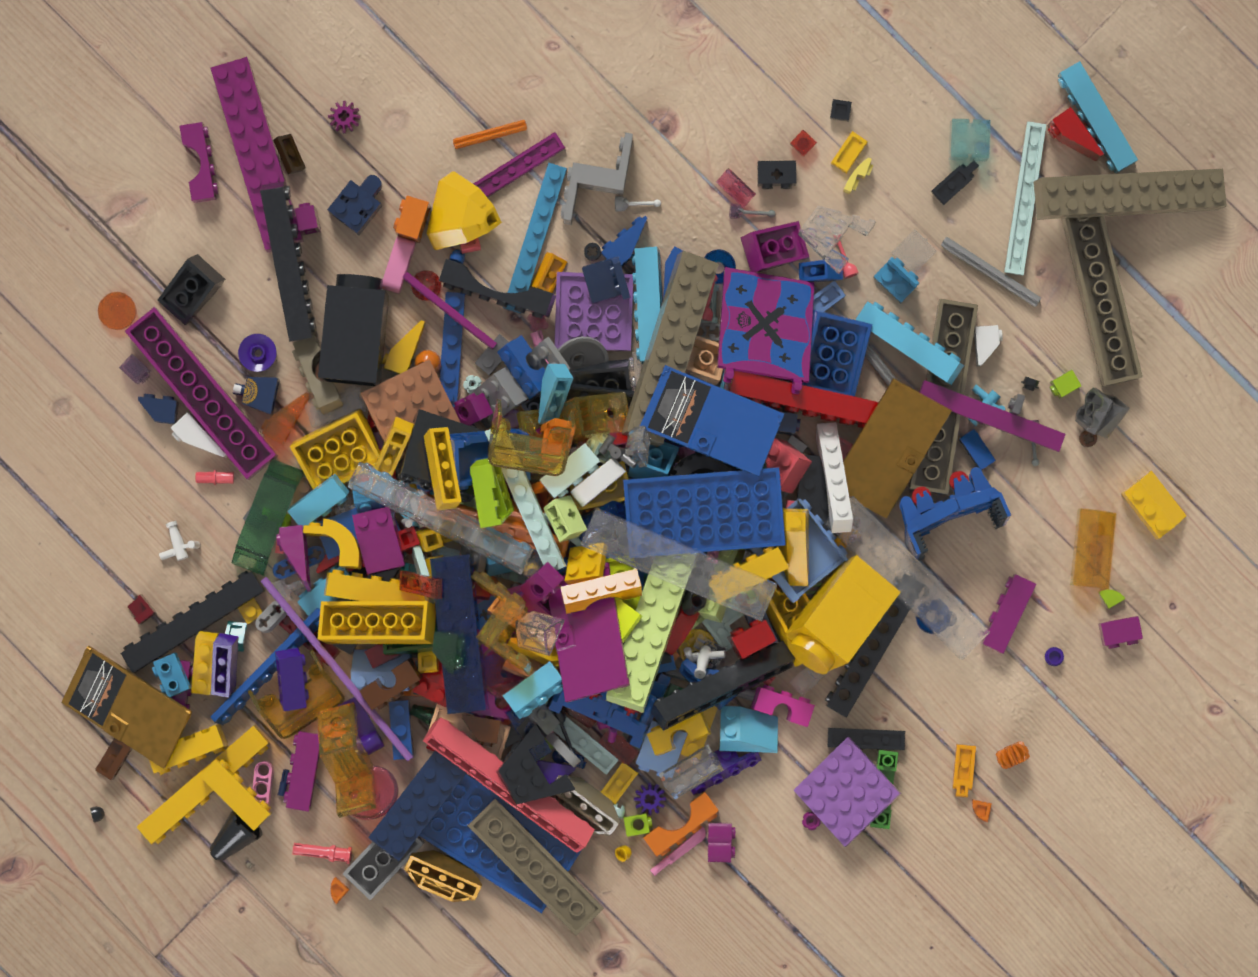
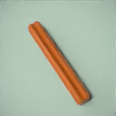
[453,120,527,149]

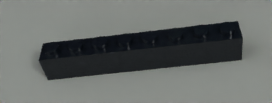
[120,570,265,673]
[651,641,795,731]

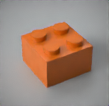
[393,196,431,243]

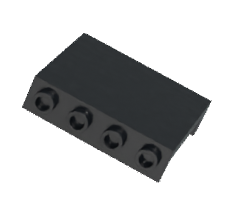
[397,409,484,502]

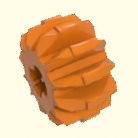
[996,741,1030,769]

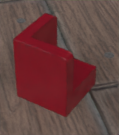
[128,594,157,624]

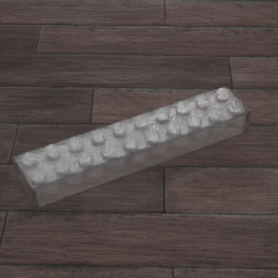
[824,496,990,660]
[580,508,777,621]

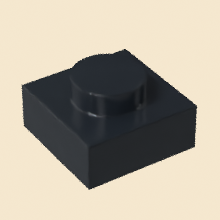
[830,99,852,122]

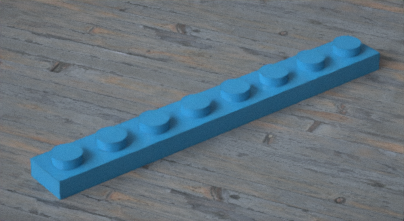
[503,163,567,314]

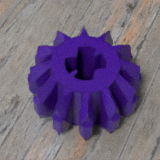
[634,782,666,816]

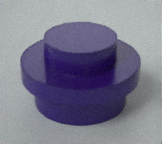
[1045,647,1064,666]

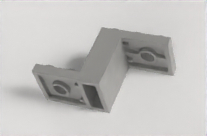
[560,132,633,225]
[469,337,571,429]

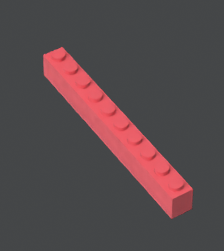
[423,717,595,853]

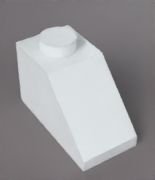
[974,325,1003,367]

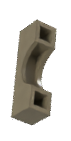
[292,334,344,415]

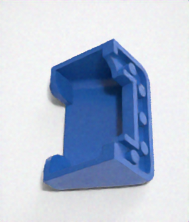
[449,429,531,489]

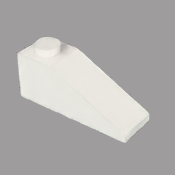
[171,412,228,458]

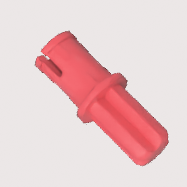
[195,470,234,485]

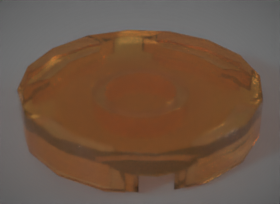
[98,292,137,330]

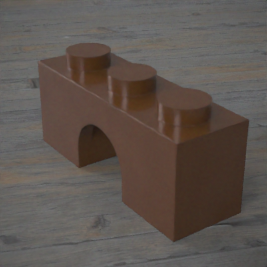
[359,657,423,710]

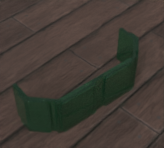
[231,459,305,576]

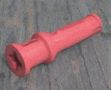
[293,842,352,864]

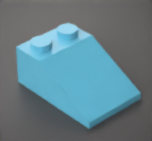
[719,706,778,753]

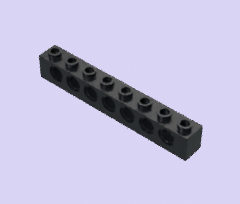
[825,573,924,718]

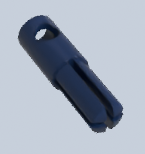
[278,769,290,796]

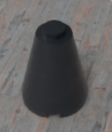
[210,811,262,861]

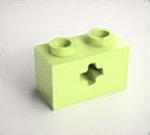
[543,495,587,542]

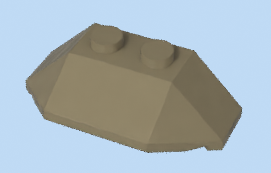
[552,775,620,836]

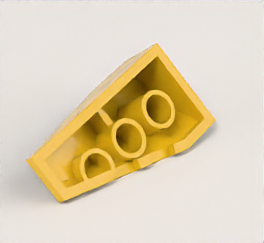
[779,508,809,586]

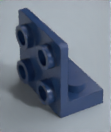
[582,256,631,303]

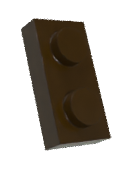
[273,134,306,175]

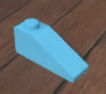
[538,364,573,424]

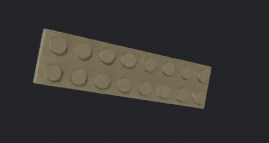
[468,798,604,936]

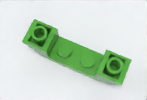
[870,750,898,829]

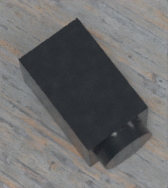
[318,274,389,386]

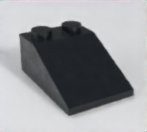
[158,254,226,325]
[571,359,633,408]

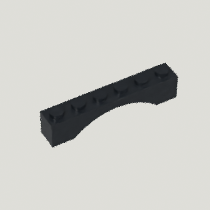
[439,259,556,319]

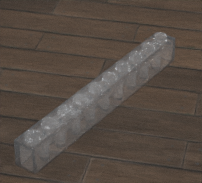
[348,462,534,575]

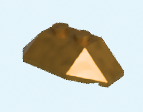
[404,850,482,902]

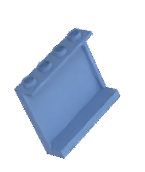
[750,498,848,603]

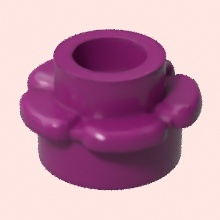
[802,811,821,830]

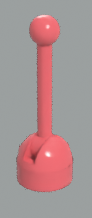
[833,233,859,279]
[702,275,718,321]

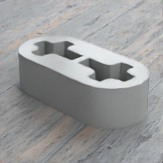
[255,601,287,633]

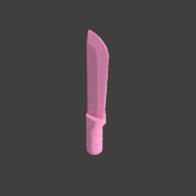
[650,826,706,876]

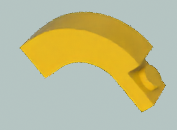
[303,519,362,569]

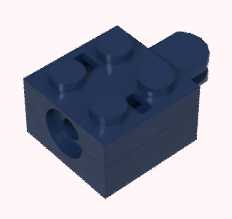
[327,175,382,235]

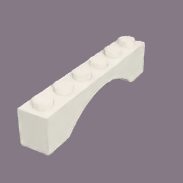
[816,422,853,533]

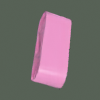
[382,236,416,294]
[253,761,274,806]

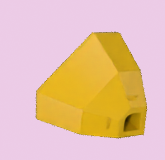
[427,171,502,250]

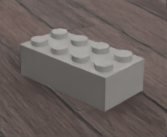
[343,836,425,900]

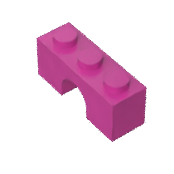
[750,684,815,727]

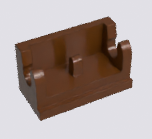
[95,738,132,780]

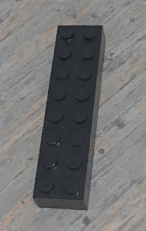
[260,181,316,342]

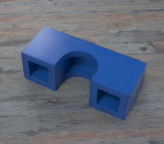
[497,335,545,400]
[389,700,414,760]

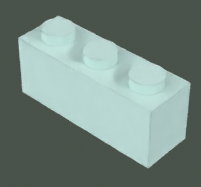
[539,443,600,498]

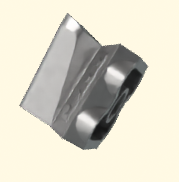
[1075,387,1130,439]

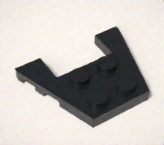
[496,725,575,805]

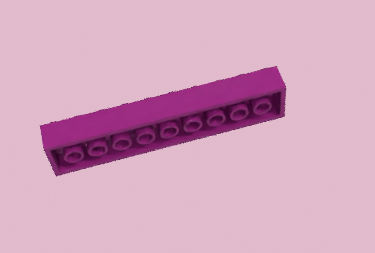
[210,57,304,253]
[125,307,278,480]

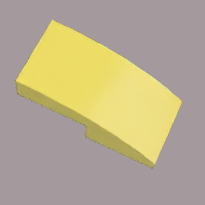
[843,158,873,194]

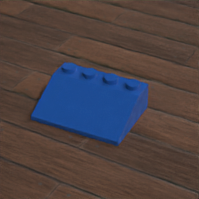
[802,310,873,397]

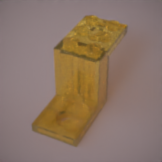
[516,392,629,450]
[471,571,534,676]
[317,702,376,818]

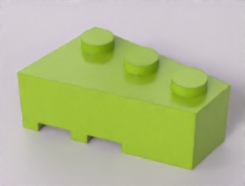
[470,456,514,528]

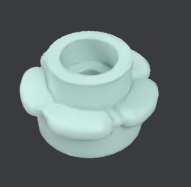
[463,375,482,393]

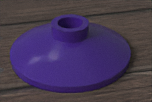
[238,334,277,372]

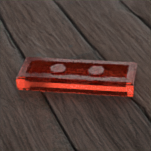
[399,571,442,599]

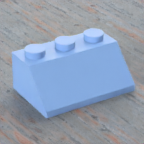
[351,649,412,691]

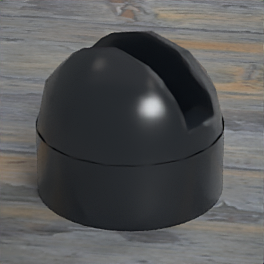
[90,806,105,823]

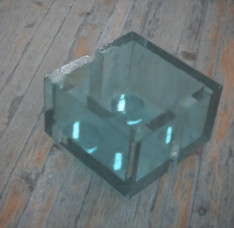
[949,119,991,161]

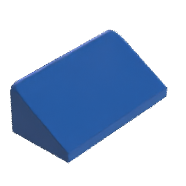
[959,429,996,470]

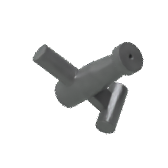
[598,434,638,469]

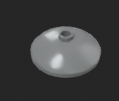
[558,337,609,373]

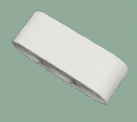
[570,458,626,507]

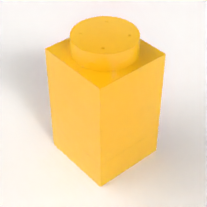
[784,555,900,674]

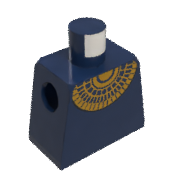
[233,377,280,415]

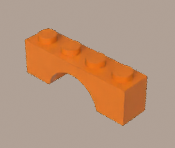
[643,791,719,857]

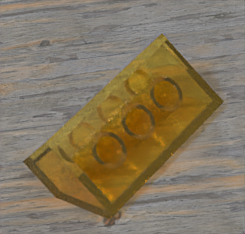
[1070,508,1116,589]

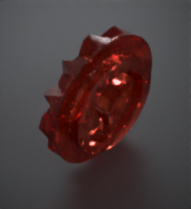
[411,270,442,301]

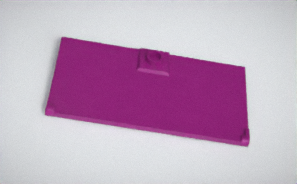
[549,563,630,703]

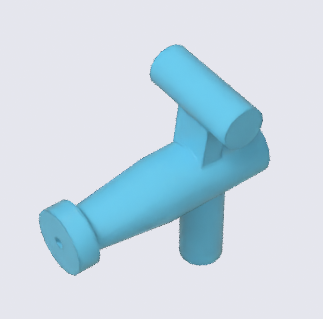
[968,384,1006,426]

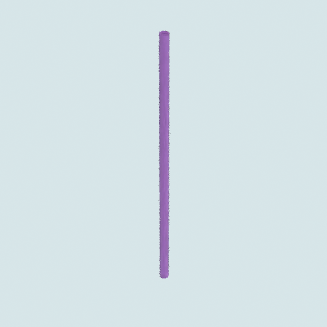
[260,577,413,761]

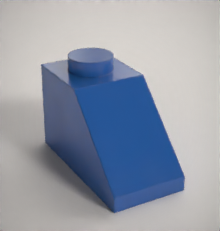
[799,259,843,282]

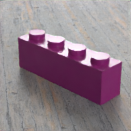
[980,574,1036,654]
[283,731,323,812]

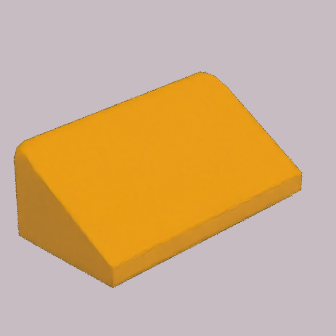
[530,252,567,293]

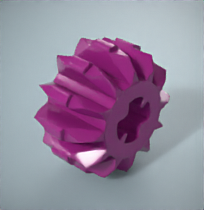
[328,101,361,134]

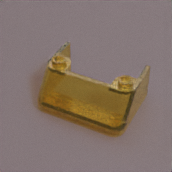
[488,399,576,476]
[248,649,345,739]

